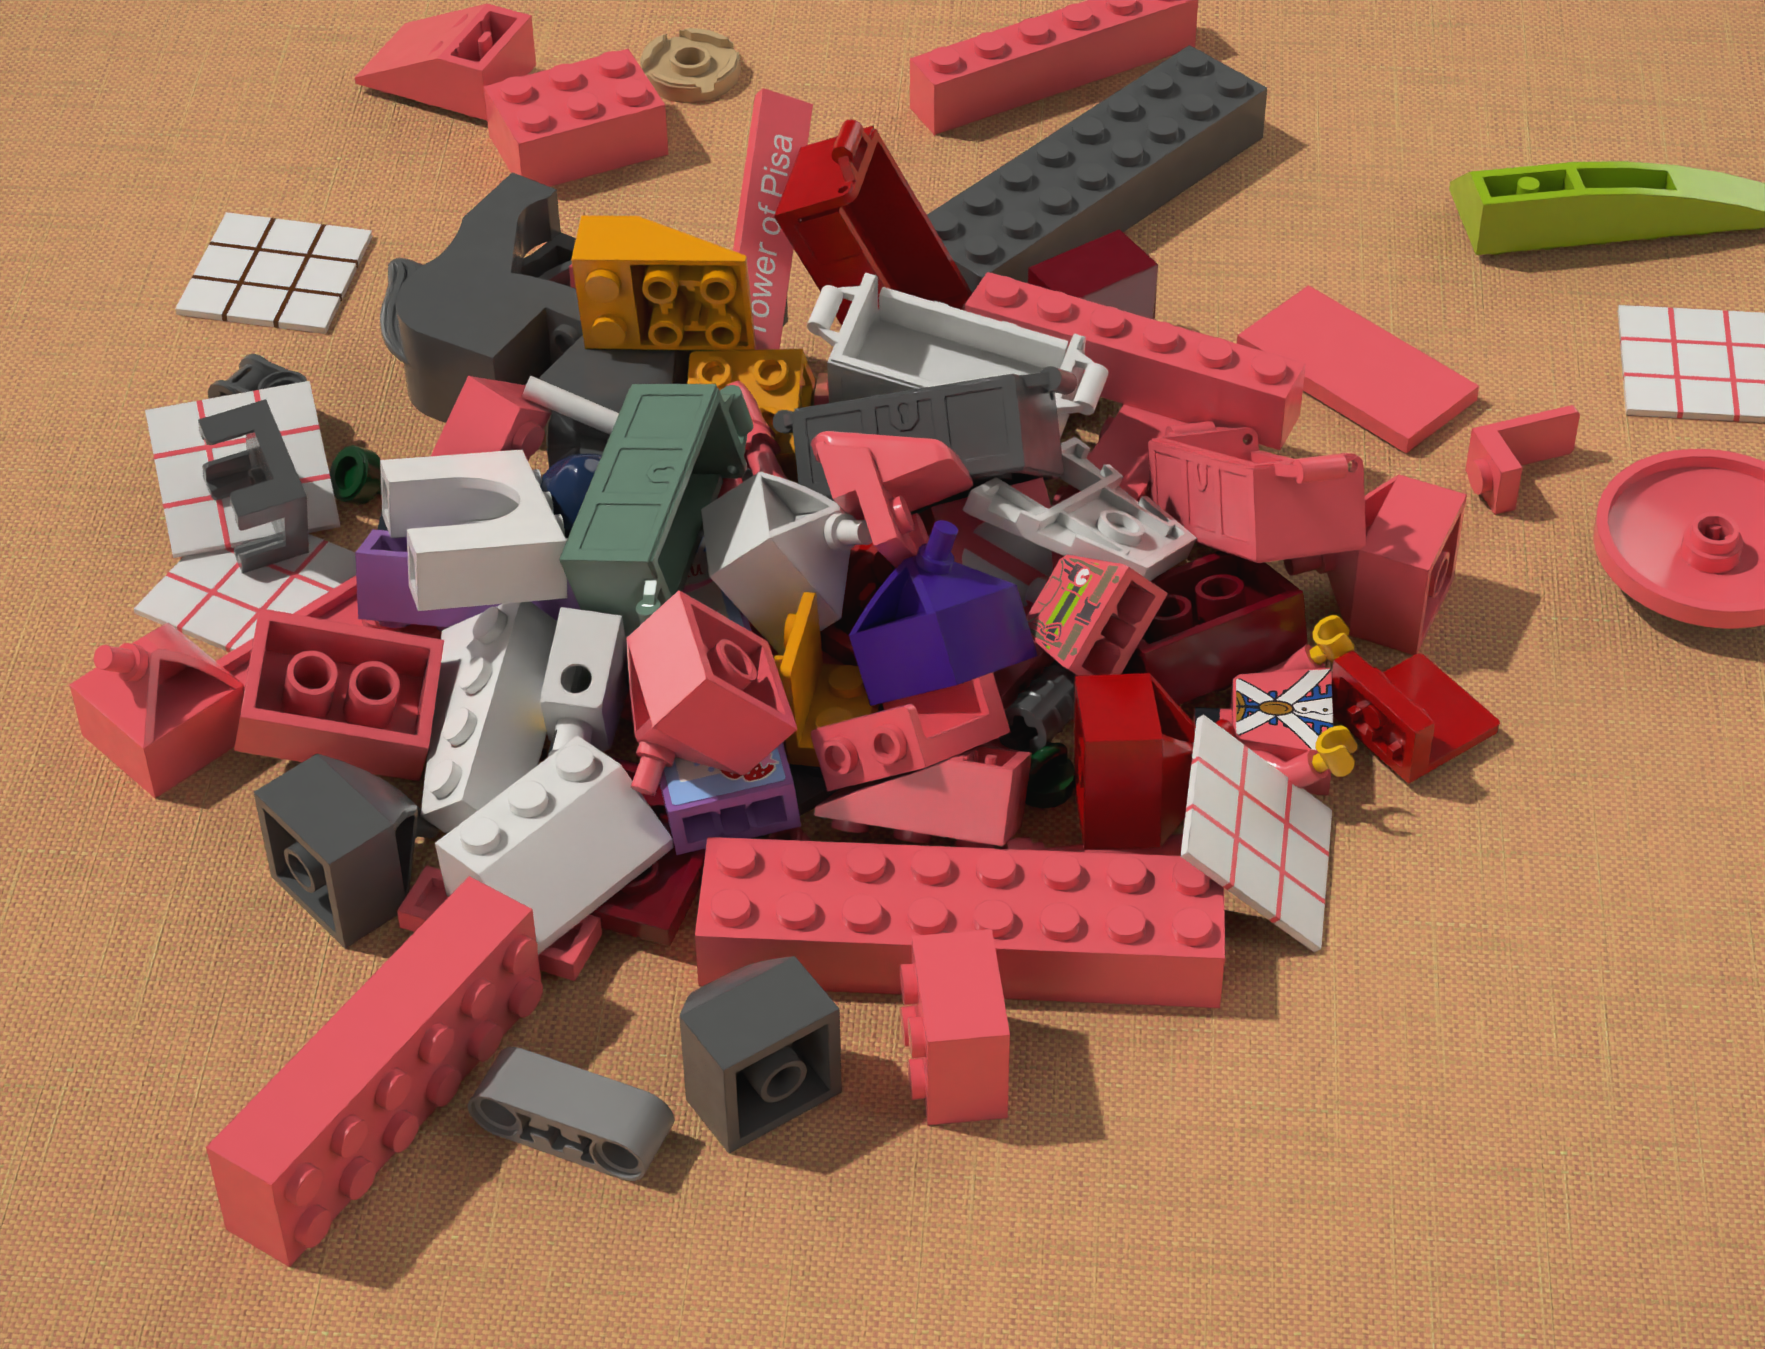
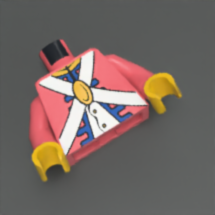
[1194,615,1358,796]

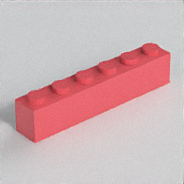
[910,0,1198,135]
[965,272,1306,450]

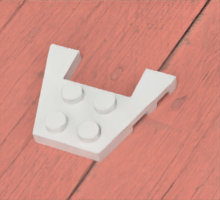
[963,437,1197,581]

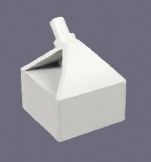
[701,471,872,655]

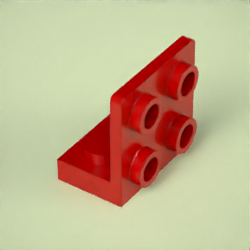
[1332,650,1500,784]

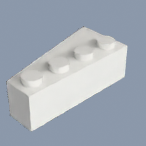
[420,601,557,834]

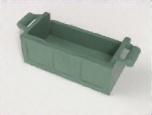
[559,384,754,642]

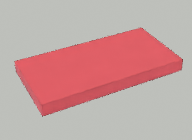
[1237,285,1479,454]

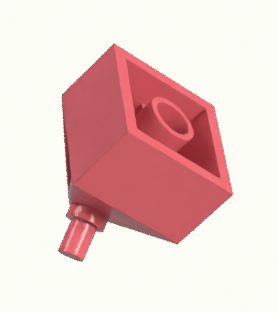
[1284,474,1467,655]
[626,590,797,796]
[69,623,245,799]

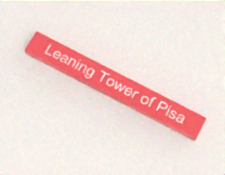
[719,88,813,469]

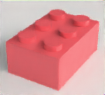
[484,49,668,187]
[234,608,444,781]

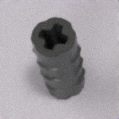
[999,660,1077,755]

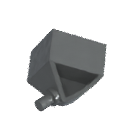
[253,754,440,949]
[679,956,842,1153]

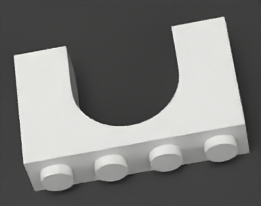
[380,450,568,611]

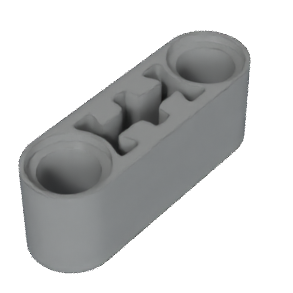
[468,1047,674,1181]

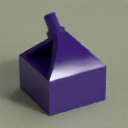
[849,520,1038,706]

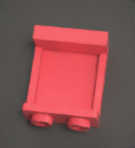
[811,672,1011,791]

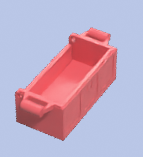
[1148,421,1366,563]

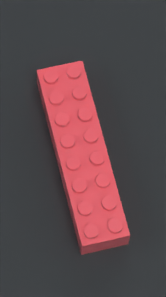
[695,837,1225,1008]

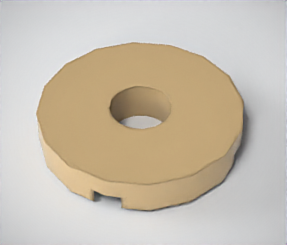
[640,28,741,103]

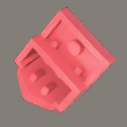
[811,431,973,568]

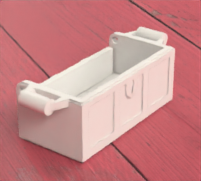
[807,273,1109,438]

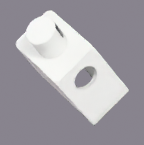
[540,607,630,757]

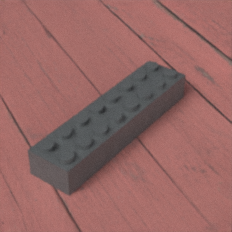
[927,45,1267,293]

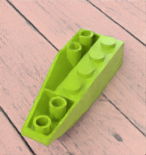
[1449,161,1765,255]

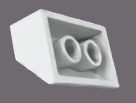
[435,735,674,955]

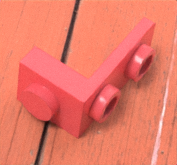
[1465,405,1580,515]

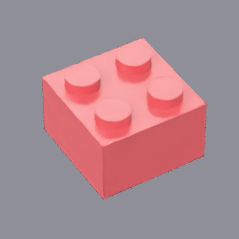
[900,929,1010,1126]

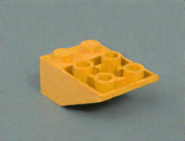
[571,215,756,351]

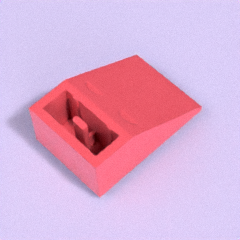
[355,4,536,121]
[814,745,1032,849]

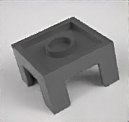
[198,399,309,574]

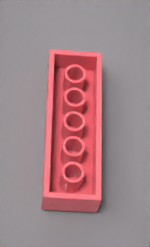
[206,876,543,1267]

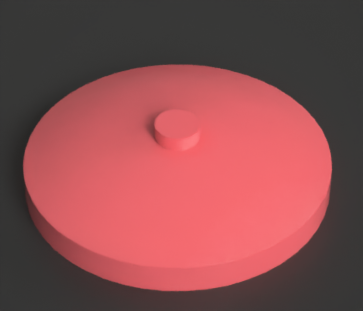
[1593,449,1765,629]

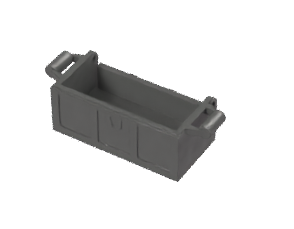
[773,366,1077,502]

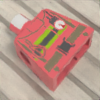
[1026,554,1168,676]

